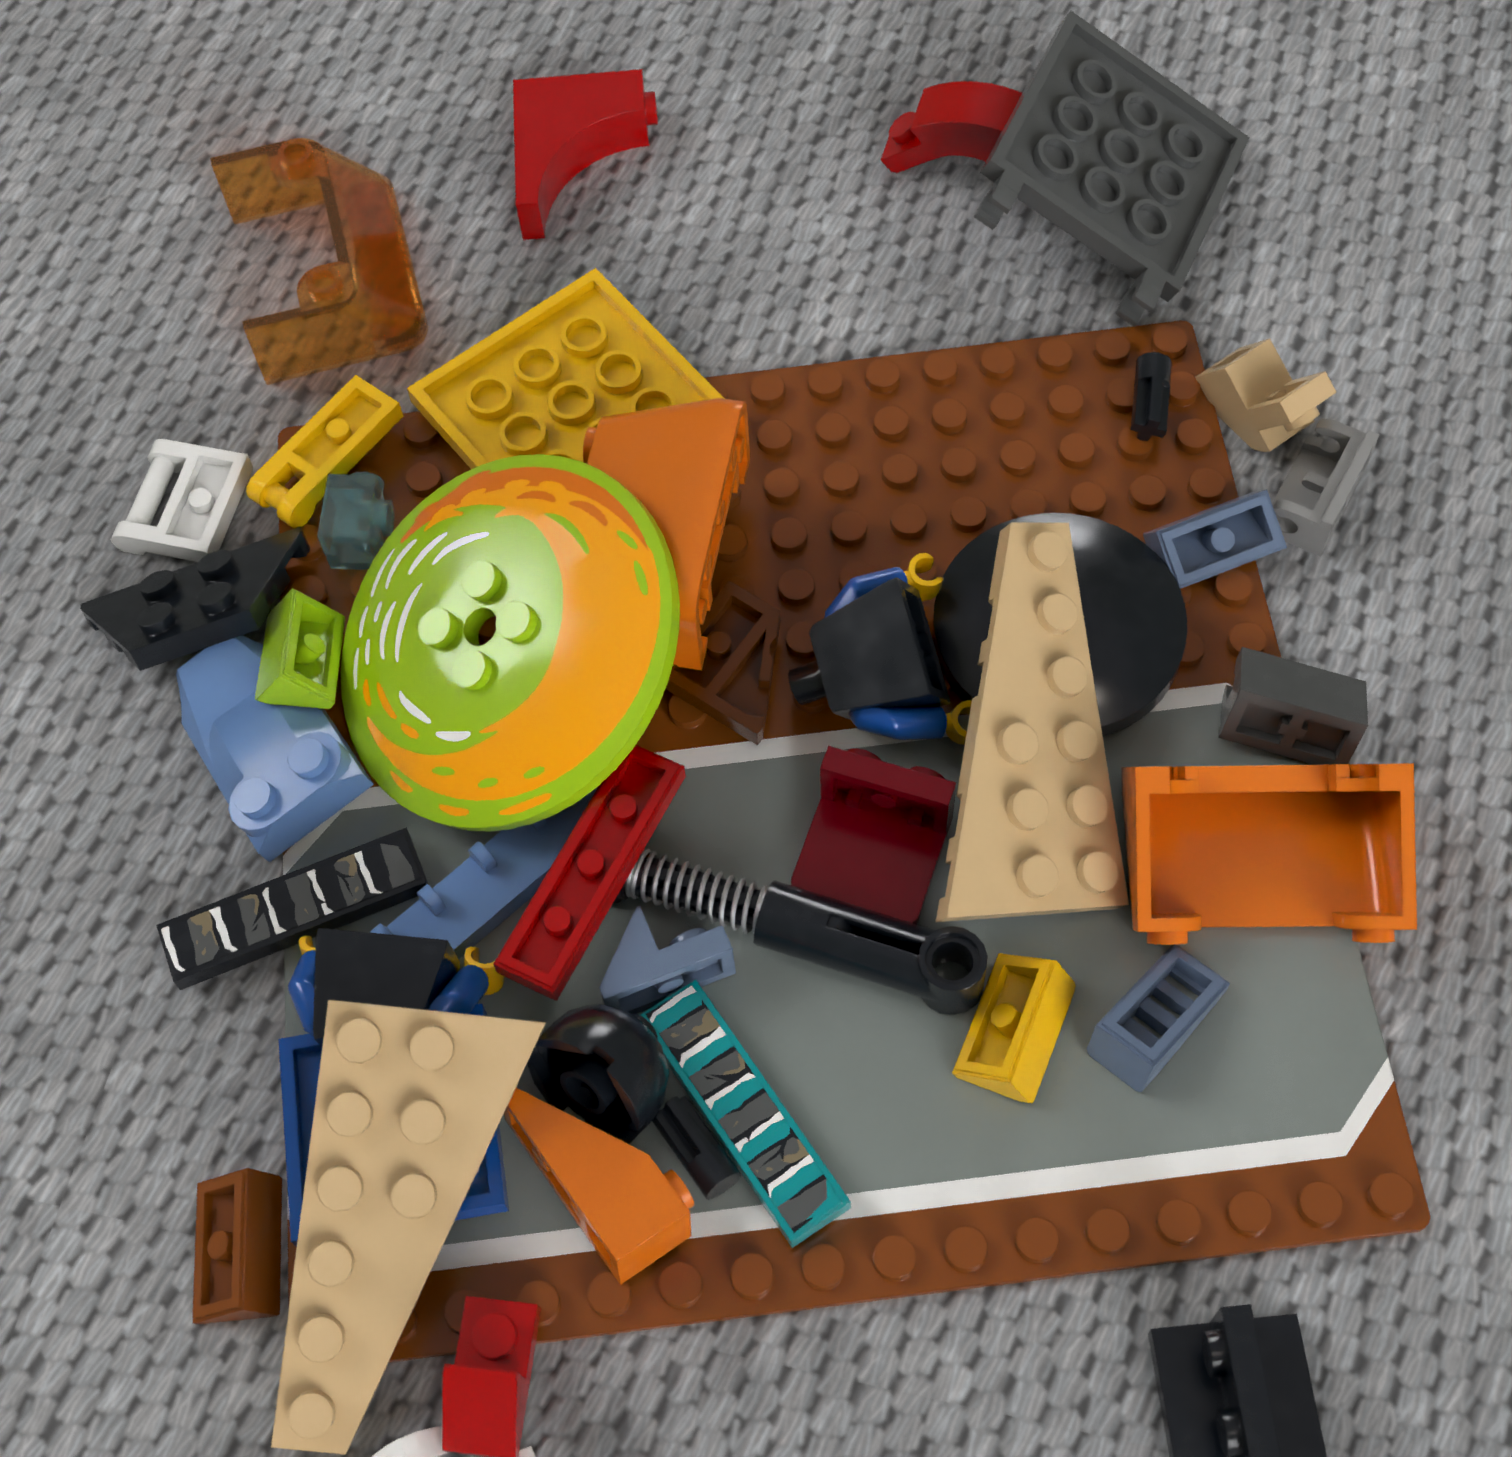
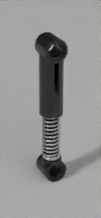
[613,848,988,1015]

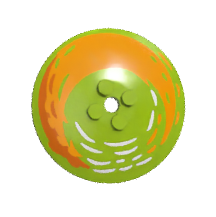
[341,454,680,832]

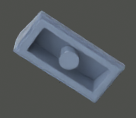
[1143,490,1287,589]

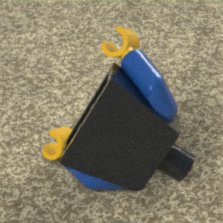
[788,553,972,745]
[288,928,504,1047]

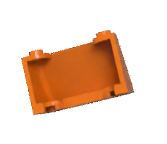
[583,398,750,671]
[1121,763,1417,945]

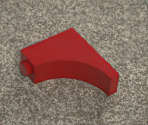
[513,69,658,240]

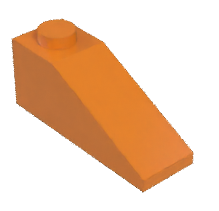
[504,1087,694,1285]

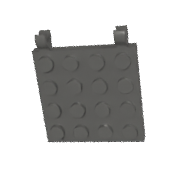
[974,11,1250,327]

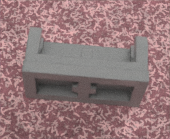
[1272,419,1380,557]

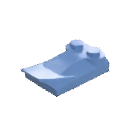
[176,635,374,862]

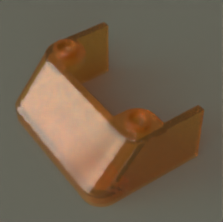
[210,138,428,385]

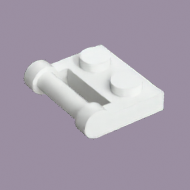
[111,439,254,562]

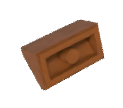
[192,1168,282,1324]

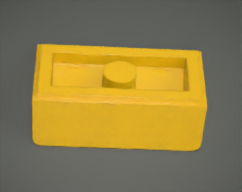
[952,953,1076,1103]

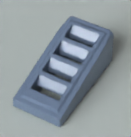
[1087,945,1230,1092]

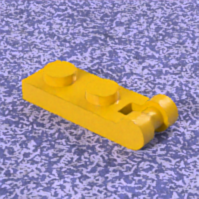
[246,375,404,528]

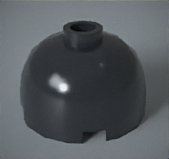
[527,1004,669,1144]

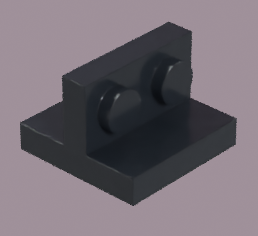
[1148,1304,1327,1457]

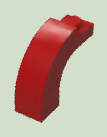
[881,81,1022,173]

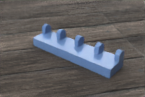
[370,789,596,959]

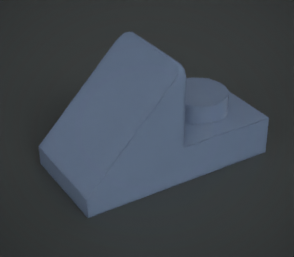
[599,906,736,1014]

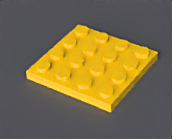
[407,268,725,469]

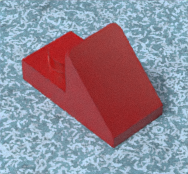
[442,1296,541,1457]

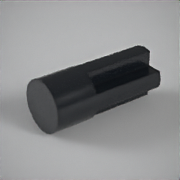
[1130,352,1172,441]
[652,1096,741,1200]

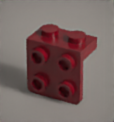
[791,746,956,924]

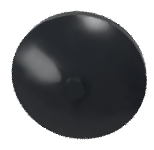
[933,513,1187,737]

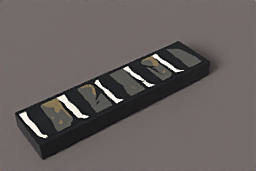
[156,827,429,990]

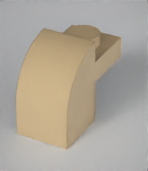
[1195,338,1337,452]

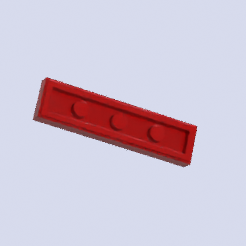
[493,745,686,1001]

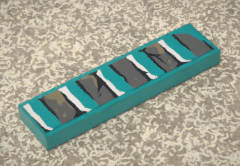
[640,980,851,1248]

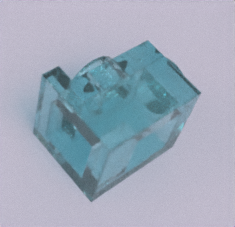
[317,472,395,570]

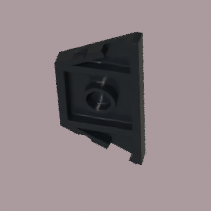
[80,527,310,671]

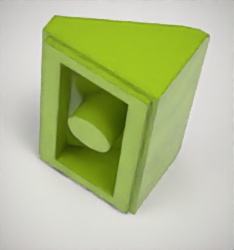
[255,588,345,709]

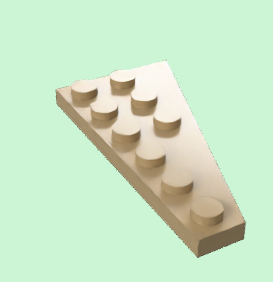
[936,522,1129,922]
[271,1000,547,1455]

